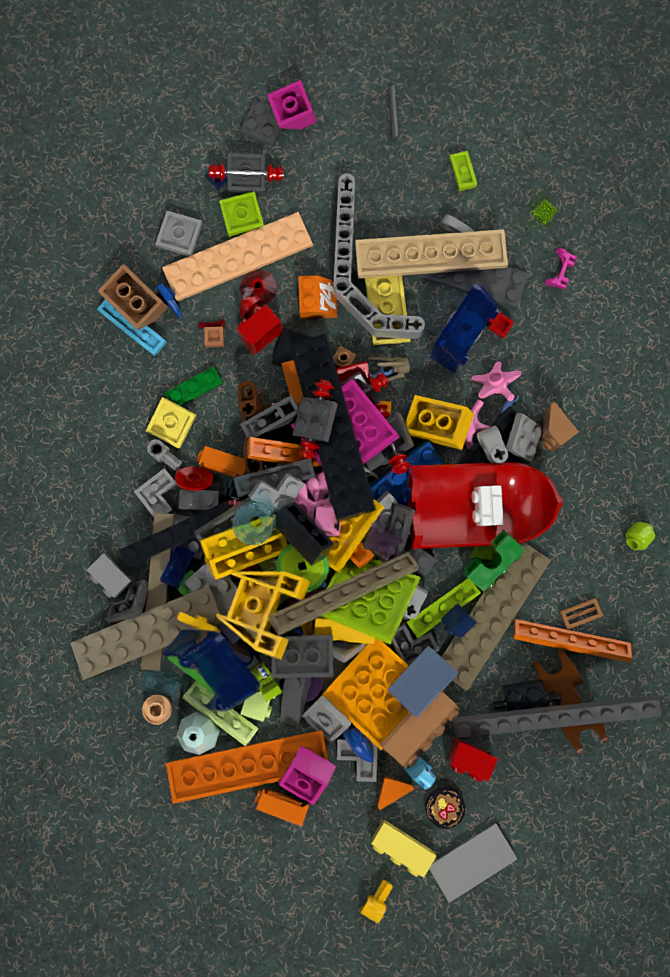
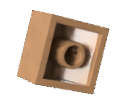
[541,402,579,452]

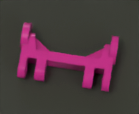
[545,248,577,290]

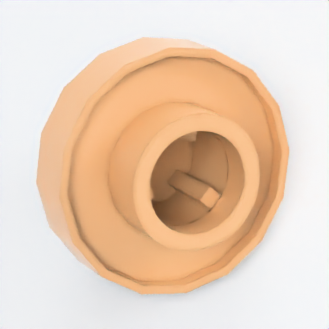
[142,694,173,725]

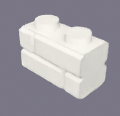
[471,486,503,526]

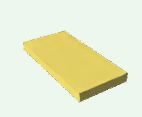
[365,275,410,346]

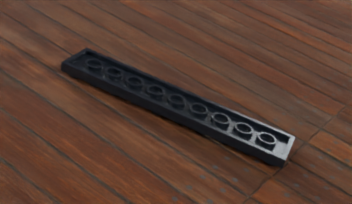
[290,333,376,522]

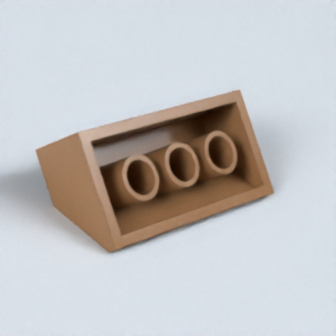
[380,692,460,769]

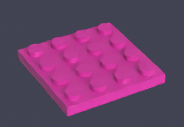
[291,379,399,466]

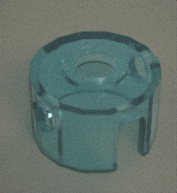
[233,502,276,545]

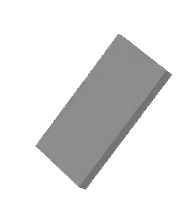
[429,823,517,903]

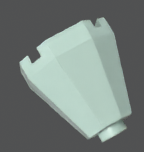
[177,711,220,755]

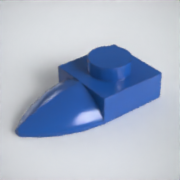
[156,283,182,319]
[342,725,374,763]

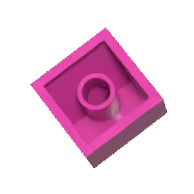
[267,80,317,129]
[279,746,336,805]

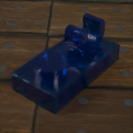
[160,545,195,589]

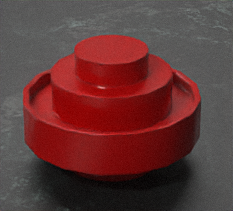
[239,296,263,320]

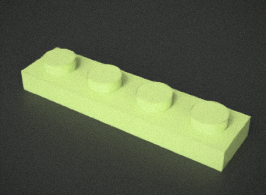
[183,681,258,746]

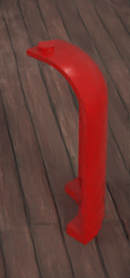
[407,462,563,549]

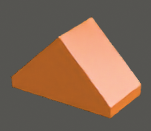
[377,775,414,810]

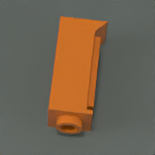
[197,446,247,478]
[255,787,310,826]

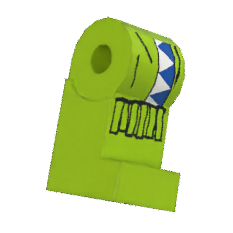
[249,661,283,702]

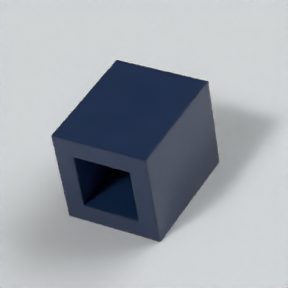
[441,603,477,639]

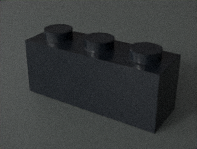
[272,501,334,566]

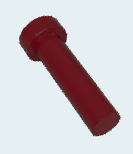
[198,319,225,329]

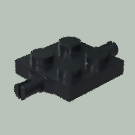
[493,679,562,711]

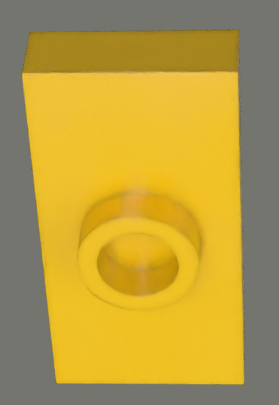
[177,612,221,637]

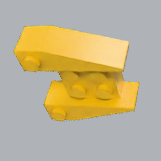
[216,572,310,659]

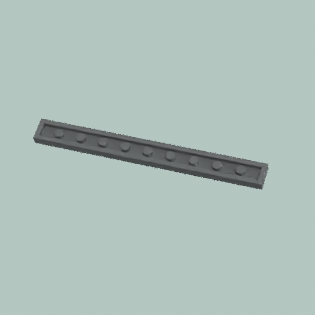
[453,695,661,738]

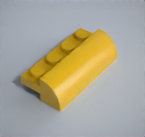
[199,513,288,580]

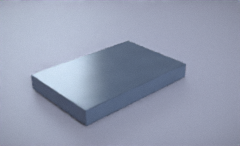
[388,646,459,718]

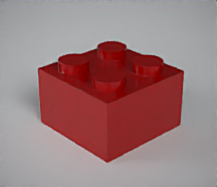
[237,305,283,355]
[446,738,498,783]

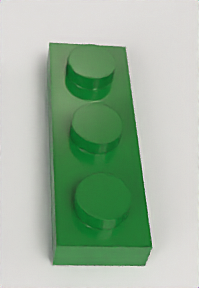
[164,366,223,406]

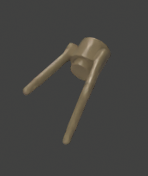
[368,357,410,381]

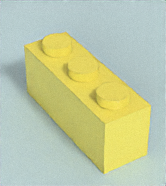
[371,819,436,878]

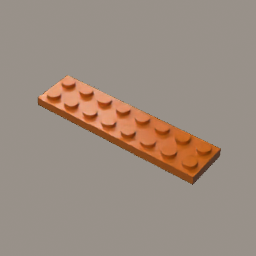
[166,730,329,804]

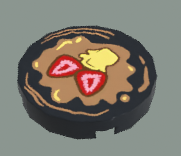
[425,787,466,829]

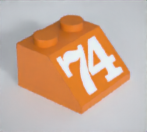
[298,276,337,319]

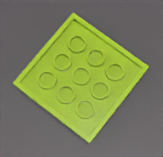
[321,558,421,645]

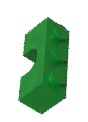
[463,529,525,592]

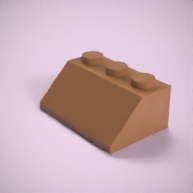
[98,264,169,330]

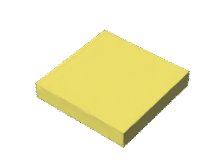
[146,397,197,448]

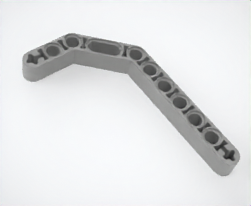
[333,173,425,339]

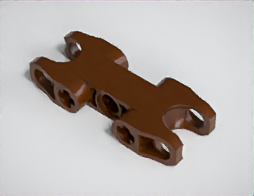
[238,381,270,474]
[533,649,609,755]

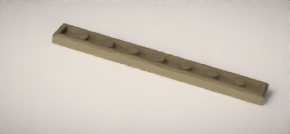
[141,513,175,671]
[269,552,419,636]

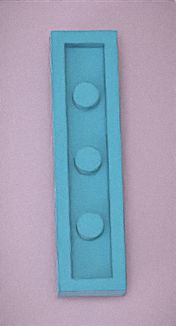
[97,299,167,357]

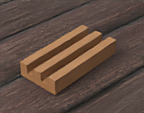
[559,598,603,630]

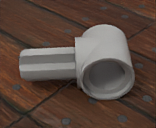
[147,440,182,471]

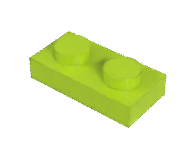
[449,151,477,192]

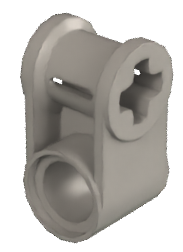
[477,425,508,463]
[402,586,428,621]

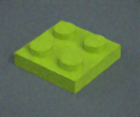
[219,191,264,237]

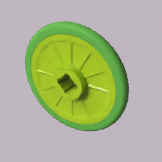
[277,544,329,593]

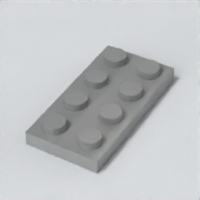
[184,563,241,644]

